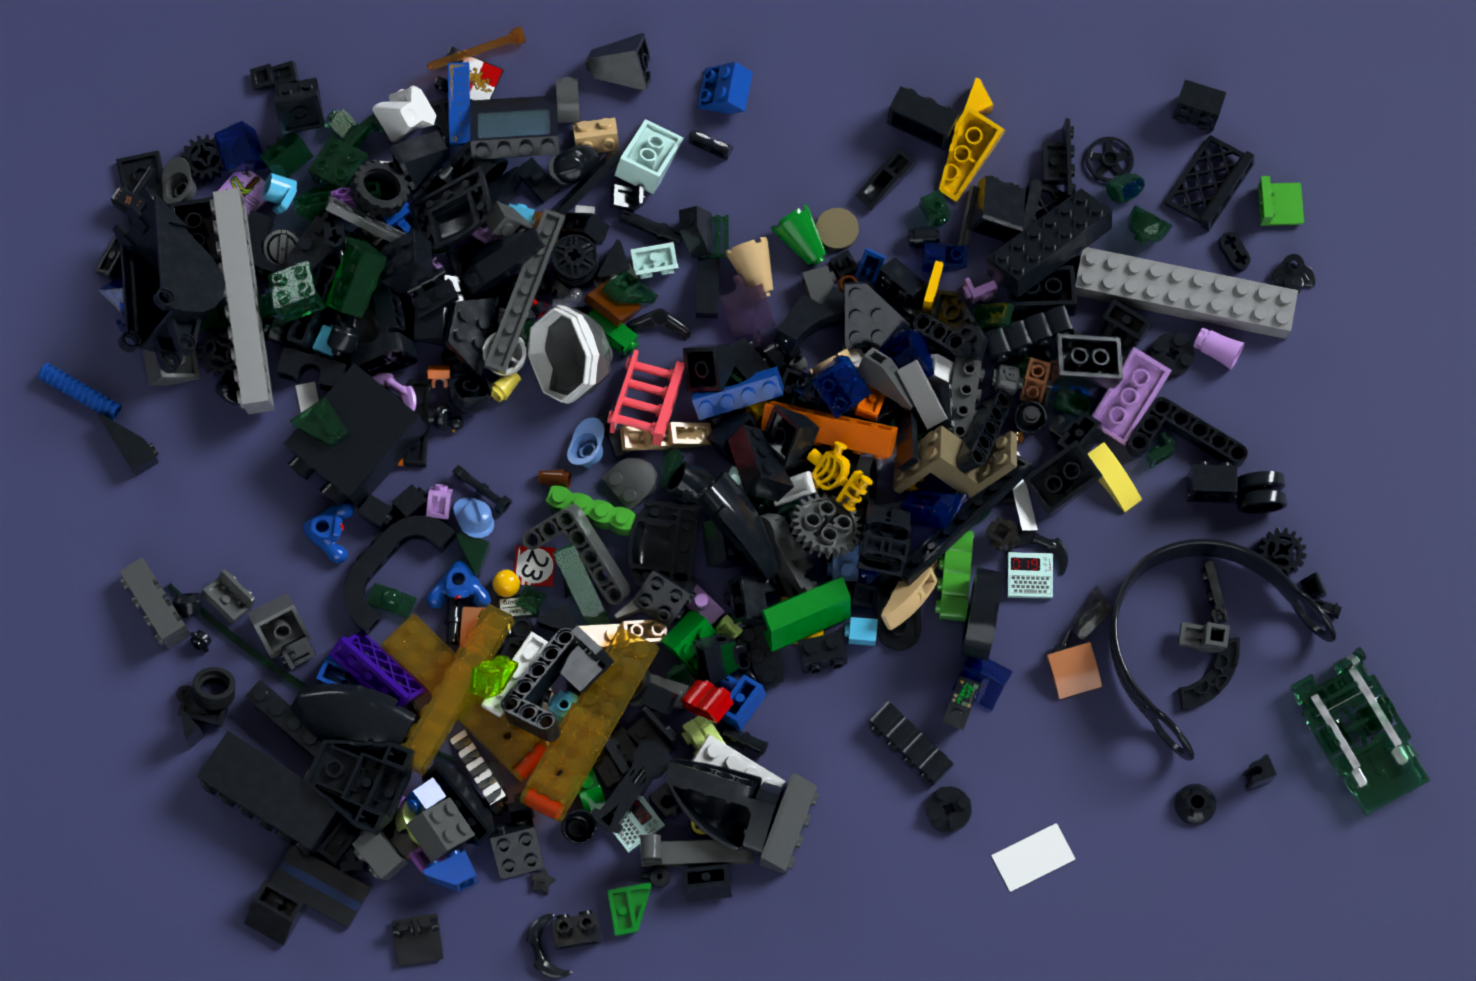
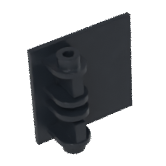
[392,914,444,966]

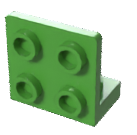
[1257,176,1304,226]

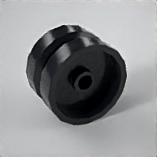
[1237,471,1287,514]

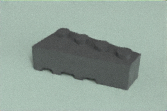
[119,557,191,649]

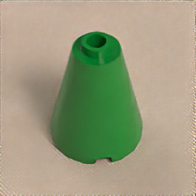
[771,204,826,267]

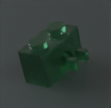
[259,133,314,178]

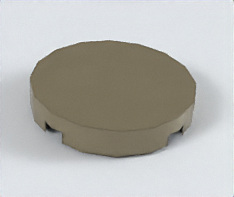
[816,208,859,251]

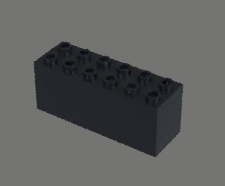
[197,731,343,856]

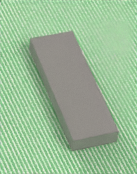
[897,360,948,429]

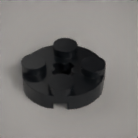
[1150,333,1194,377]
[926,786,972,833]

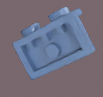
[827,543,859,582]

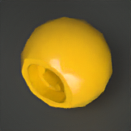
[492,569,521,597]

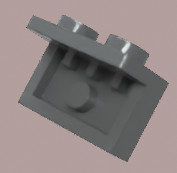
[201,569,255,624]

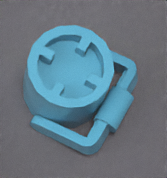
[262,173,297,214]

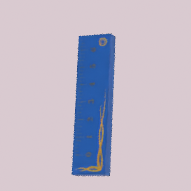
[448,62,470,146]

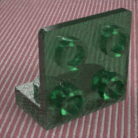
[308,135,368,188]
[268,261,325,323]

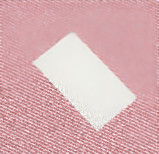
[991,823,1075,892]

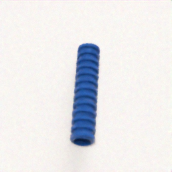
[38,363,121,420]

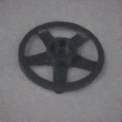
[1085,137,1134,183]

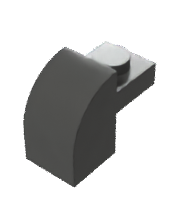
[556,77,580,123]
[1178,622,1230,652]

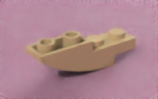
[881,560,939,630]
[579,619,667,651]

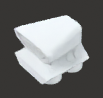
[372,86,436,143]

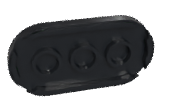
[876,573,921,651]

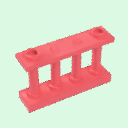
[607,350,685,446]

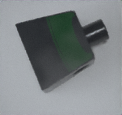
[693,633,747,685]

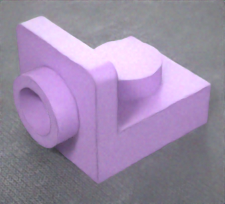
[426,484,453,519]

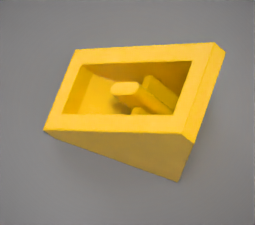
[963,78,993,116]

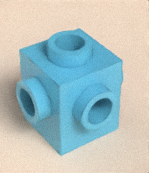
[548,690,582,725]

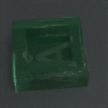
[516,585,546,616]

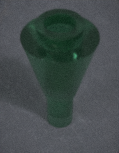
[659,447,685,489]

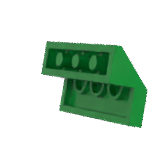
[761,576,851,652]

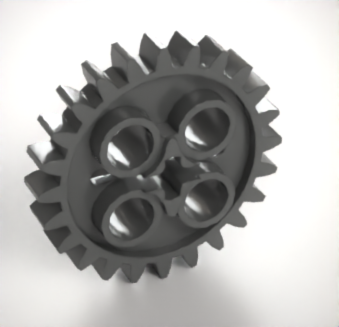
[790,493,863,559]

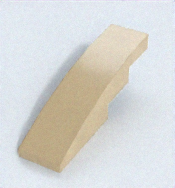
[620,422,712,450]

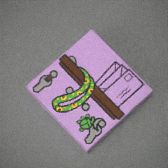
[218,164,267,218]

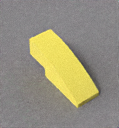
[1088,442,1142,513]

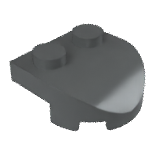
[602,458,657,511]

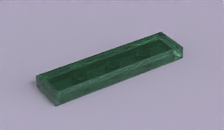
[552,543,610,626]

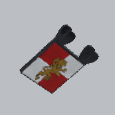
[434,47,504,100]

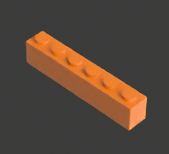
[761,401,898,460]

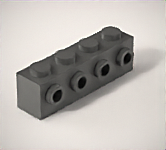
[947,358,985,441]

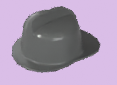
[162,157,197,205]

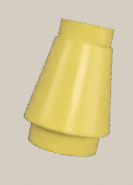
[491,373,521,402]

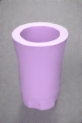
[1193,328,1245,370]

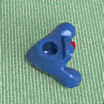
[302,501,354,564]
[426,560,492,609]

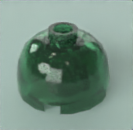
[1128,205,1173,245]

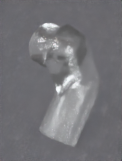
[553,288,582,308]

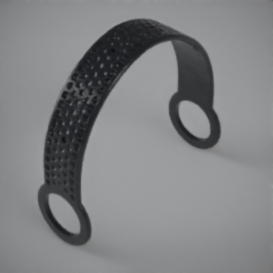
[1110,539,1336,761]

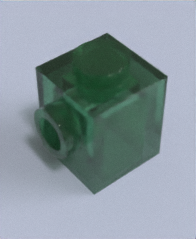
[919,190,951,227]

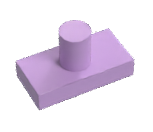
[685,581,725,626]

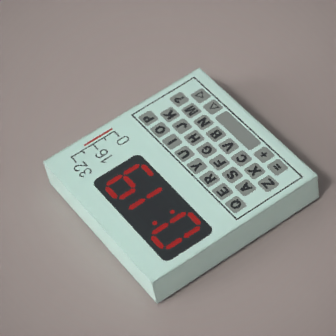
[1007,552,1053,599]
[612,797,665,853]

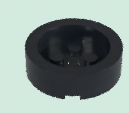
[960,567,1004,661]

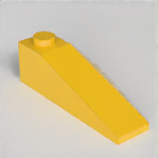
[939,105,1006,202]

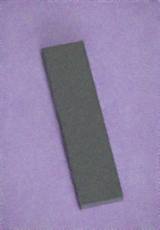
[325,196,406,242]

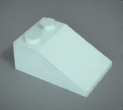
[614,119,684,194]

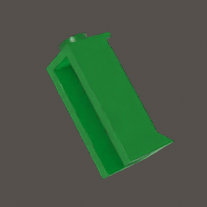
[588,308,639,358]

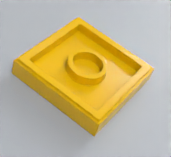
[922,260,944,315]

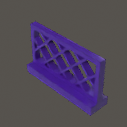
[329,631,428,707]

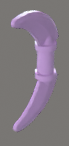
[372,373,416,412]

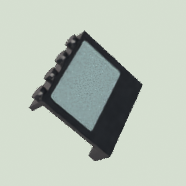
[470,95,560,160]

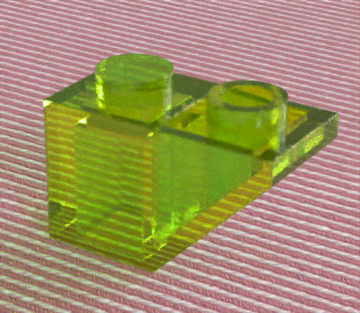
[470,655,519,699]

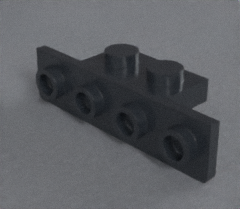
[1041,118,1076,200]

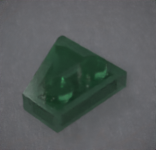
[601,271,658,304]
[289,397,350,447]

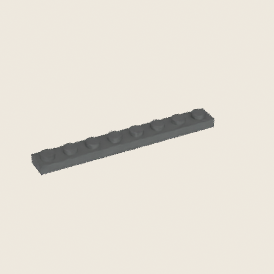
[484,209,565,375]

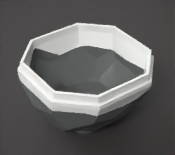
[528,305,613,404]

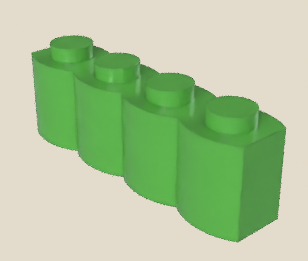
[546,486,636,536]
[935,531,974,621]

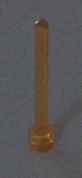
[427,26,526,71]

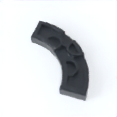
[1178,637,1240,711]

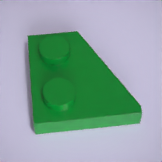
[607,882,652,936]

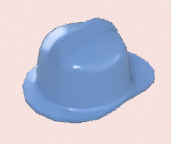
[567,417,605,468]
[453,497,494,538]

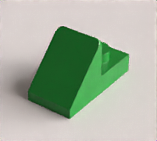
[572,768,606,812]

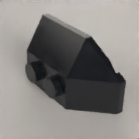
[422,762,495,846]

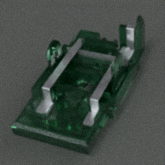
[1290,647,1431,816]

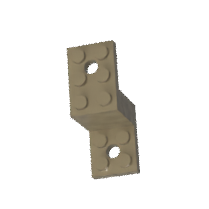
[893,425,1017,499]

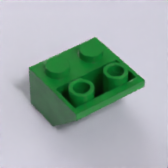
[661,609,718,678]

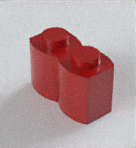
[680,680,734,723]

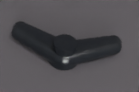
[626,308,691,339]

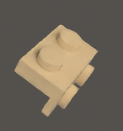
[572,118,619,153]

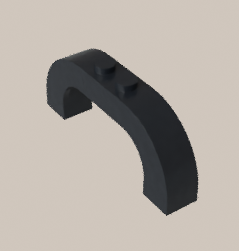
[344,516,457,635]

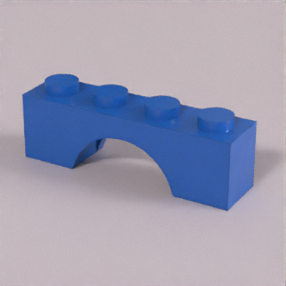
[692,366,784,420]

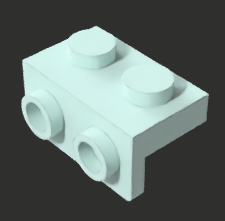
[630,242,679,279]

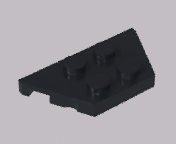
[444,298,496,378]

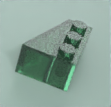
[331,236,387,318]

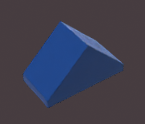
[855,248,886,285]

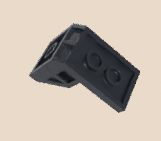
[273,77,325,135]

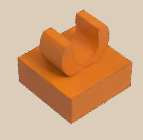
[427,365,451,388]

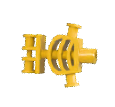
[807,441,873,512]

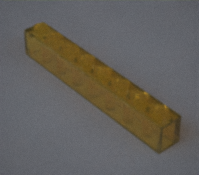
[401,604,515,776]

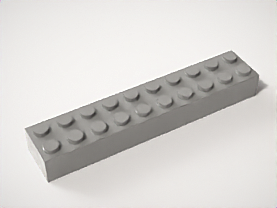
[210,188,274,414]
[1075,247,1298,339]

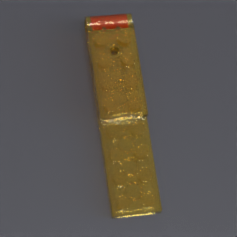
[382,613,554,783]
[520,627,659,823]

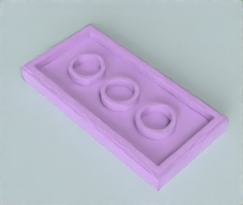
[1092,347,1172,446]

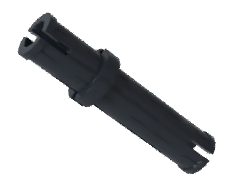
[619,209,683,245]

